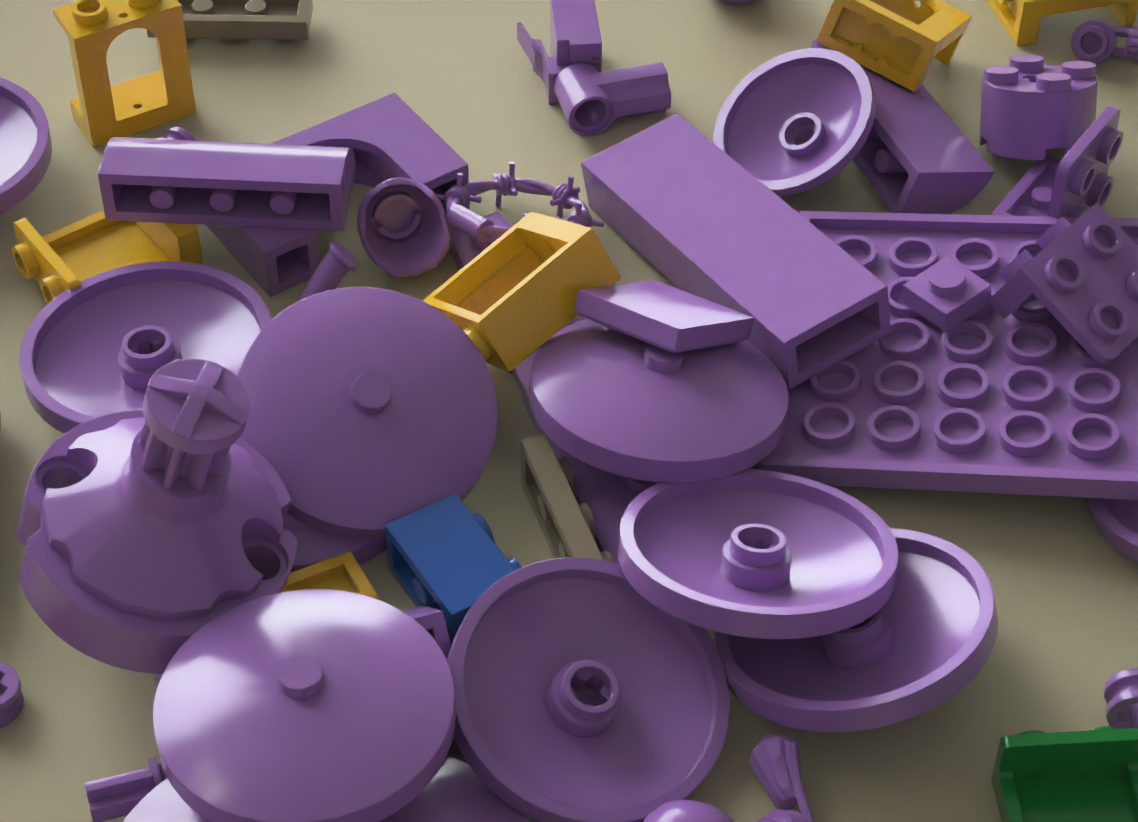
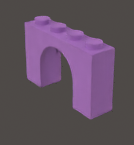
[206,92,470,297]

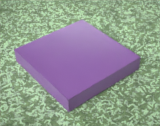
[574,280,754,353]

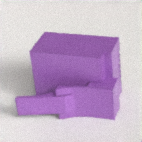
[517,0,602,105]

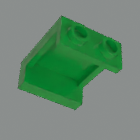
[991,726,1138,822]

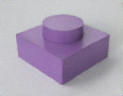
[902,256,992,333]

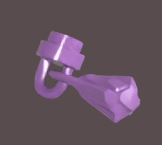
[1071,19,1138,64]
[749,733,814,822]

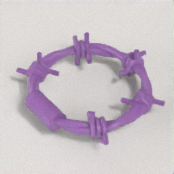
[435,162,604,243]

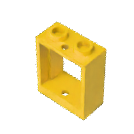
[423,211,622,372]

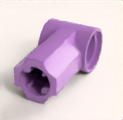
[553,62,671,136]

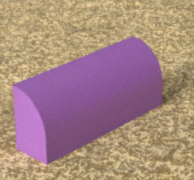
[811,40,994,214]
[98,137,356,231]

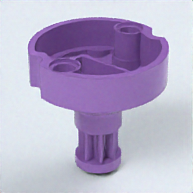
[16,358,298,674]

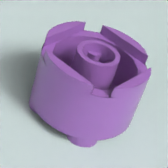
[979,54,1098,160]

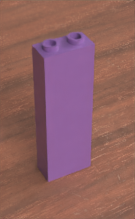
[581,113,891,389]

